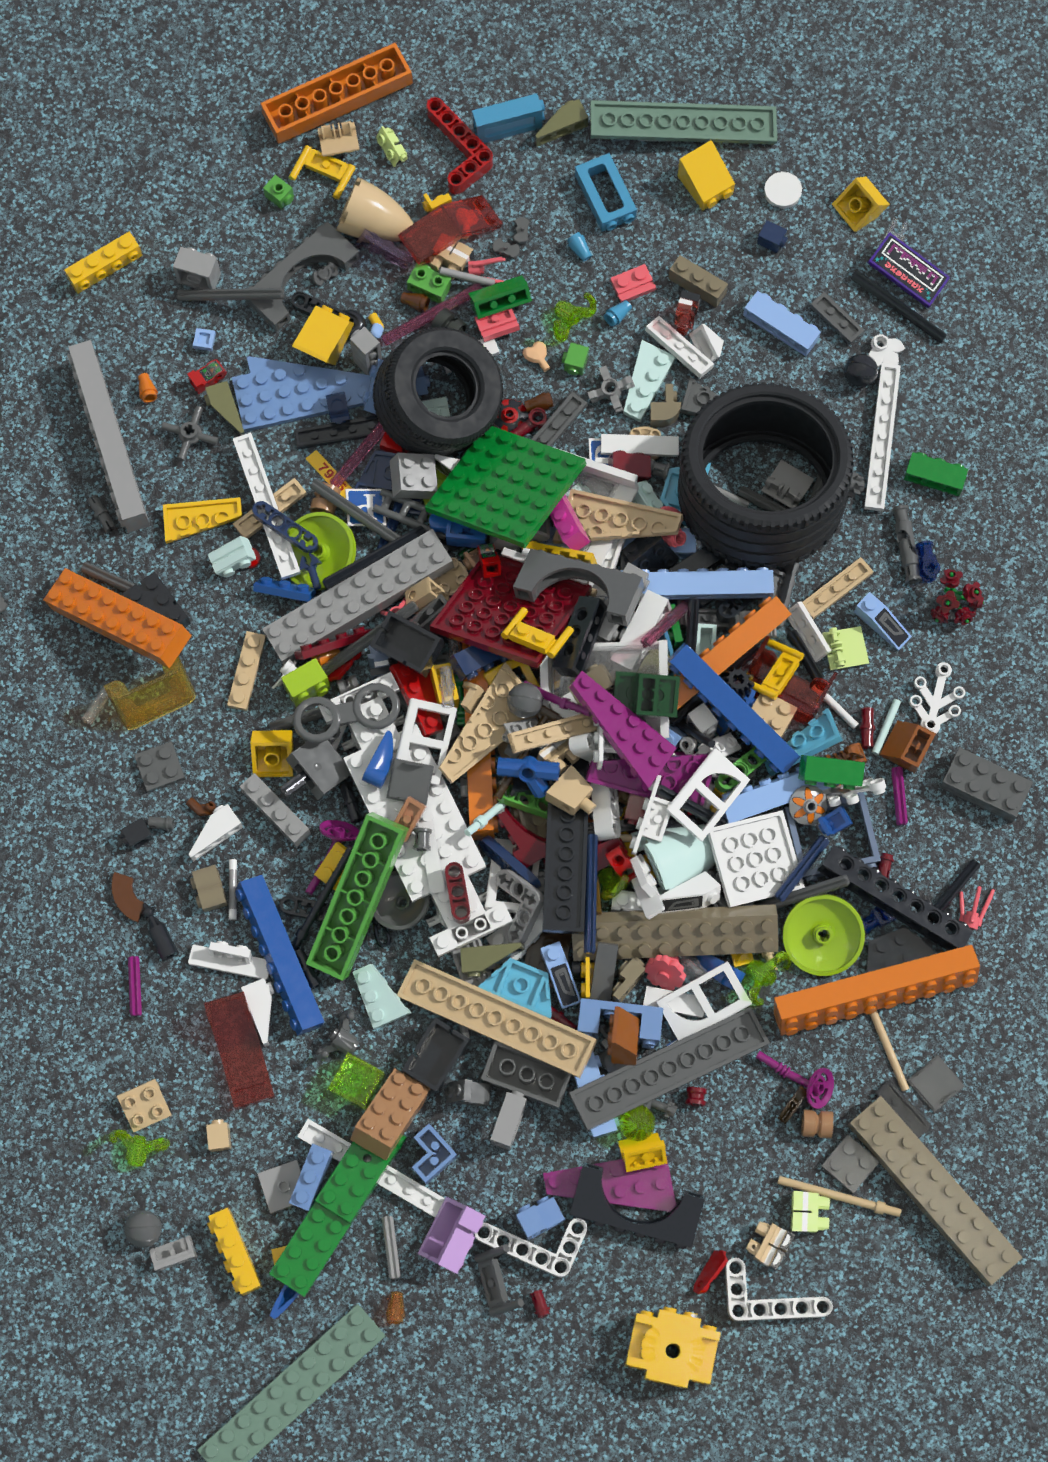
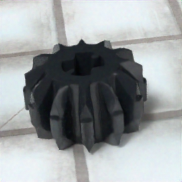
[721,665,755,699]

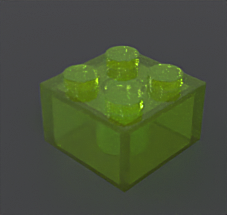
[328,1053,385,1111]

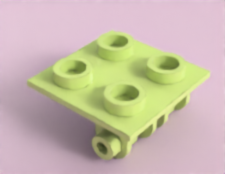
[822,626,869,671]

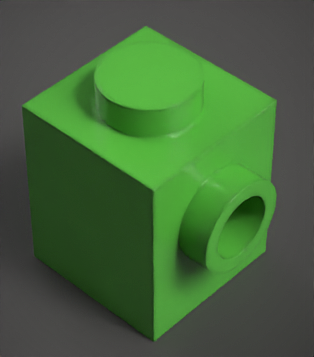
[263,175,294,209]
[562,343,589,375]

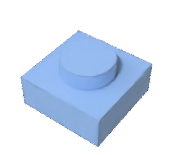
[193,328,216,351]

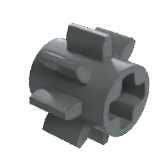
[848,472,865,497]

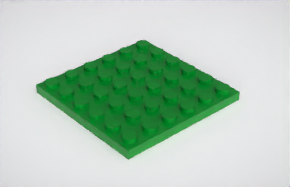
[425,426,587,548]

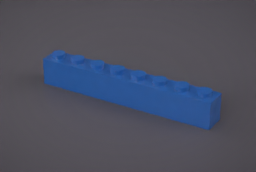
[668,643,800,774]
[235,875,324,1036]

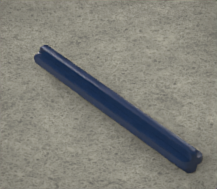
[584,834,598,954]

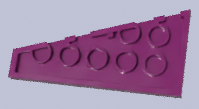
[569,671,676,792]
[585,754,713,806]
[543,1156,676,1212]

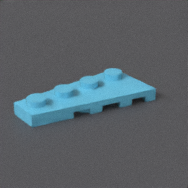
[765,708,843,776]

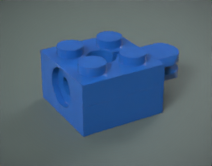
[429,514,488,548]

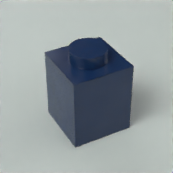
[757,220,788,253]

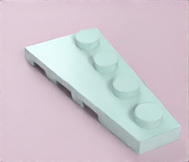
[623,340,676,422]

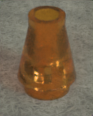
[385,1292,406,1324]

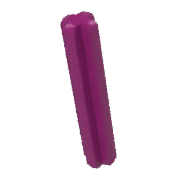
[891,767,908,826]
[128,956,142,1017]

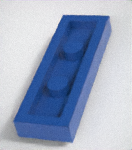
[253,577,316,602]

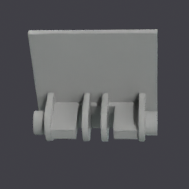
[761,460,814,508]

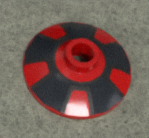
[492,399,529,432]

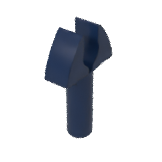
[300,553,322,590]

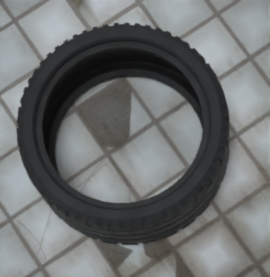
[678,382,853,568]

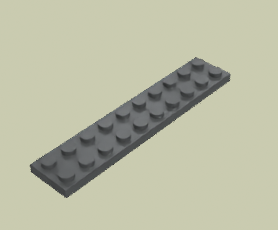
[568,1007,770,1131]

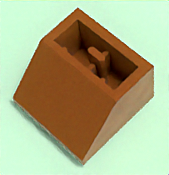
[879,720,936,774]
[608,1006,640,1065]

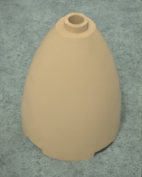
[336,177,415,242]

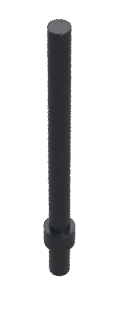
[292,845,353,951]

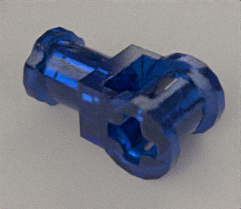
[916,540,940,583]
[862,907,896,935]

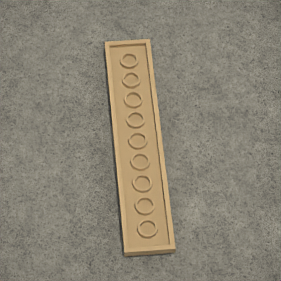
[397,959,598,1078]

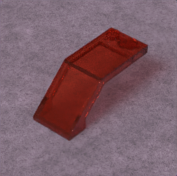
[398,195,503,265]
[204,991,275,1110]

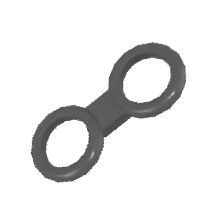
[293,683,400,743]

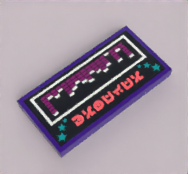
[867,232,950,308]

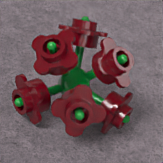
[930,569,984,625]

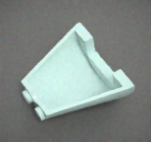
[631,824,716,895]

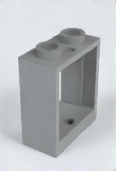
[490,1090,527,1151]

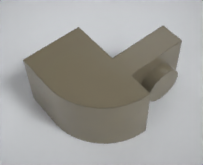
[650,384,681,427]

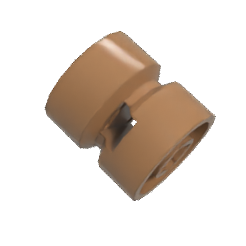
[310,482,341,515]
[801,1110,833,1139]

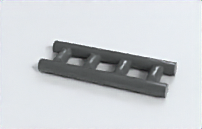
[372,488,446,540]

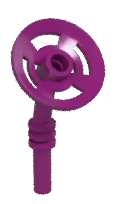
[305,820,359,895]
[755,1050,834,1109]

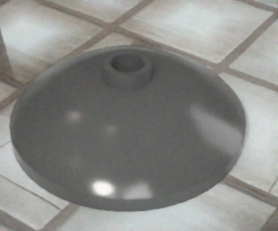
[374,871,430,931]

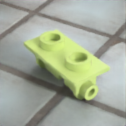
[376,126,407,167]

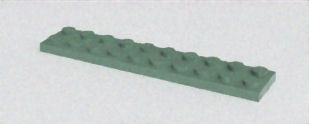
[590,100,777,144]
[197,1304,386,1462]

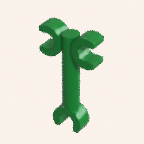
[455,675,465,728]

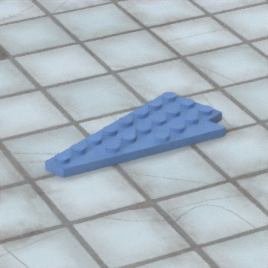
[232,356,371,432]

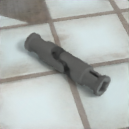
[891,505,922,584]

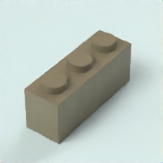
[668,255,728,308]

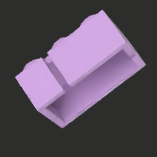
[418,1197,485,1274]

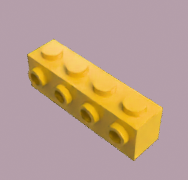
[64,231,143,294]
[207,1207,263,1296]

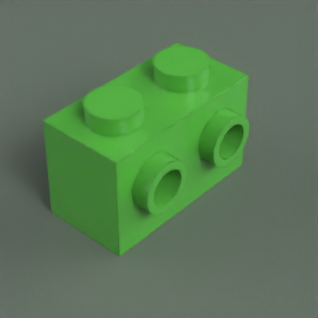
[407,263,452,305]

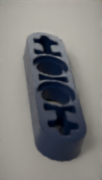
[252,501,318,553]
[478,835,541,889]

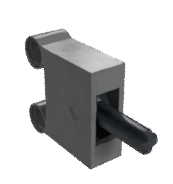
[280,723,352,800]

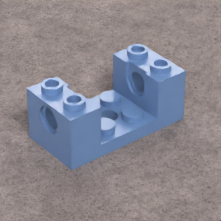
[577,998,663,1049]

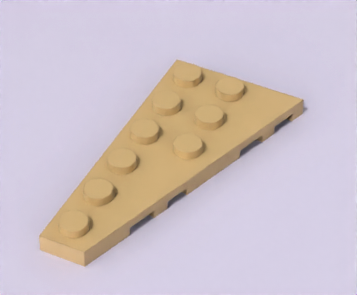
[553,489,683,544]
[439,662,534,784]

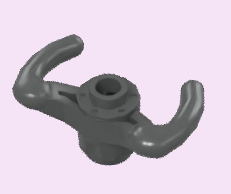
[315,1008,359,1061]

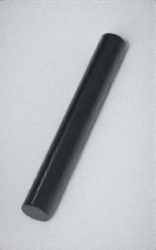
[676,720,715,748]

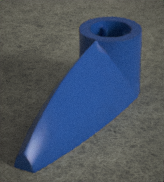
[362,730,393,789]
[696,955,745,992]
[270,1285,299,1319]

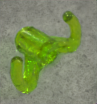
[553,292,597,343]
[597,866,629,901]
[746,951,791,1006]
[108,1129,170,1167]

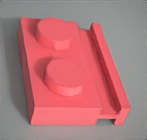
[610,264,656,303]
[474,308,520,342]

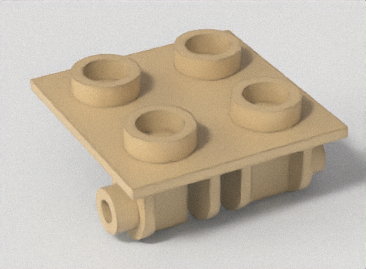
[317,121,360,156]
[117,1079,172,1133]

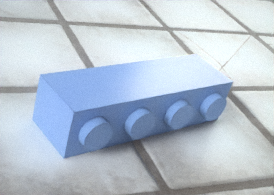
[743,291,821,357]
[574,1052,620,1139]

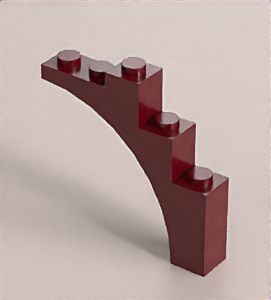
[497,807,628,872]

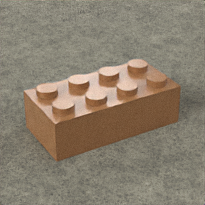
[350,1068,430,1160]

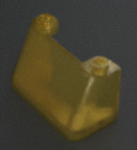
[104,656,196,730]

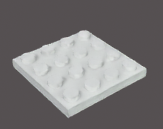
[708,810,805,908]

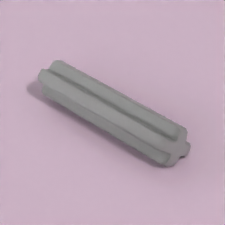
[382,1216,401,1279]

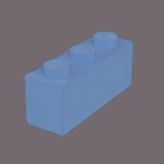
[289,1144,334,1211]

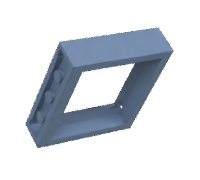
[783,792,881,882]

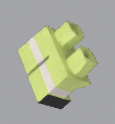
[791,1191,830,1233]

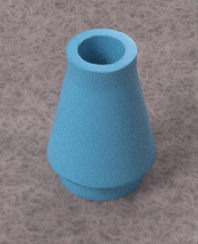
[567,232,592,262]
[604,300,632,326]

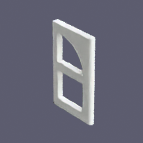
[396,698,457,786]
[666,748,750,842]
[485,838,540,914]
[656,961,752,1041]

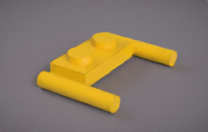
[289,145,356,200]
[501,607,574,659]
[740,638,804,700]

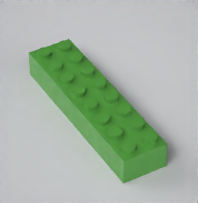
[306,812,409,981]

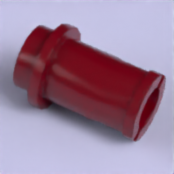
[878,853,894,878]
[530,1289,551,1318]

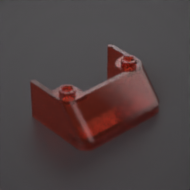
[747,636,838,725]

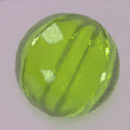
[619,1106,655,1142]

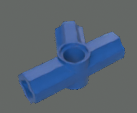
[497,756,560,798]

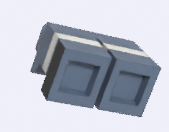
[367,645,390,680]

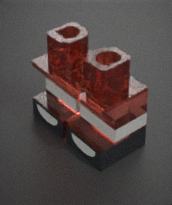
[675,290,700,336]

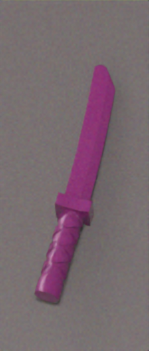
[524,681,592,717]

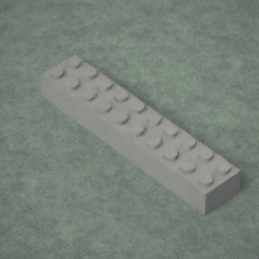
[67,340,150,533]
[262,529,454,665]

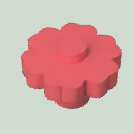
[645,955,686,991]

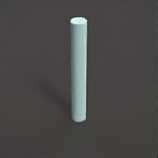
[872,699,901,755]

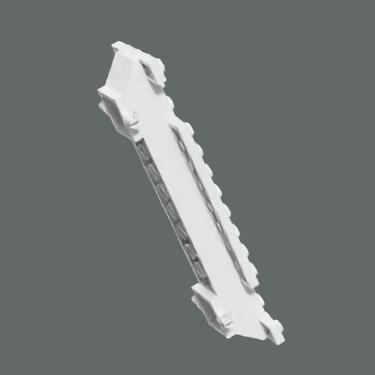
[318,672,513,957]

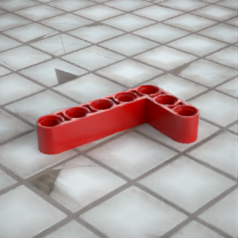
[427,97,493,195]

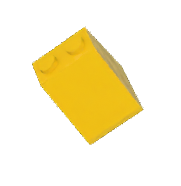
[678,140,735,211]
[292,305,354,365]

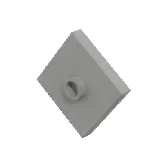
[257,1160,301,1214]

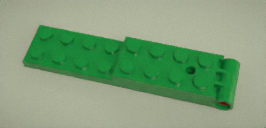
[269,1135,406,1297]

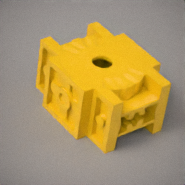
[625,1307,721,1389]

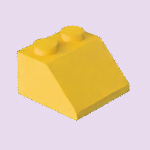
[832,177,890,232]
[250,730,293,777]

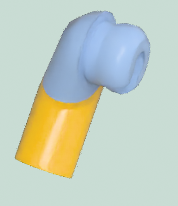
[368,313,384,339]

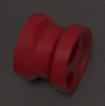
[685,1087,707,1107]

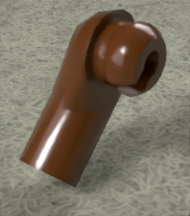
[186,797,216,816]

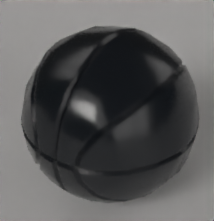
[844,354,878,388]

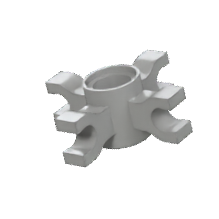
[587,366,635,414]

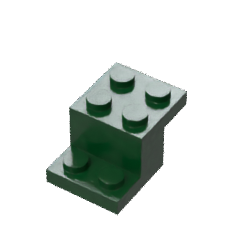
[613,671,680,718]

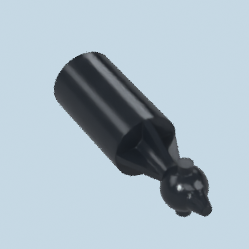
[142,903,179,961]

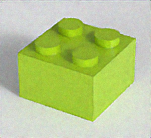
[281,658,331,708]

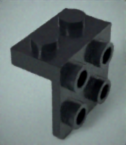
[622,536,679,572]

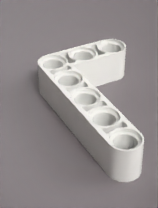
[569,733,621,842]
[475,1218,587,1278]
[725,1258,833,1321]

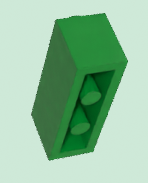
[468,275,532,319]
[904,452,969,496]
[798,755,865,790]

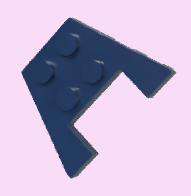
[354,450,421,516]

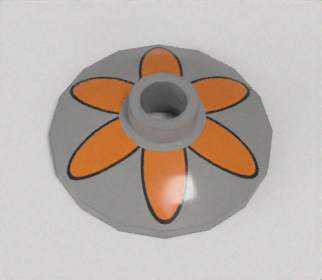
[789,785,827,825]

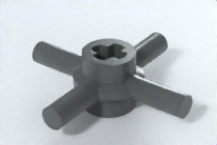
[161,406,219,461]

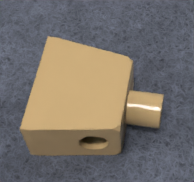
[404,577,449,615]
[545,765,596,815]

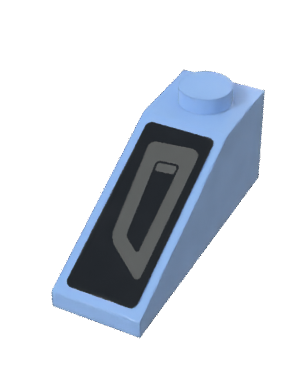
[854,592,912,651]
[540,941,581,1009]

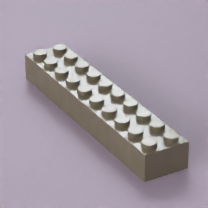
[572,904,778,961]
[847,1096,1023,1287]

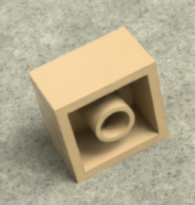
[752,693,797,738]

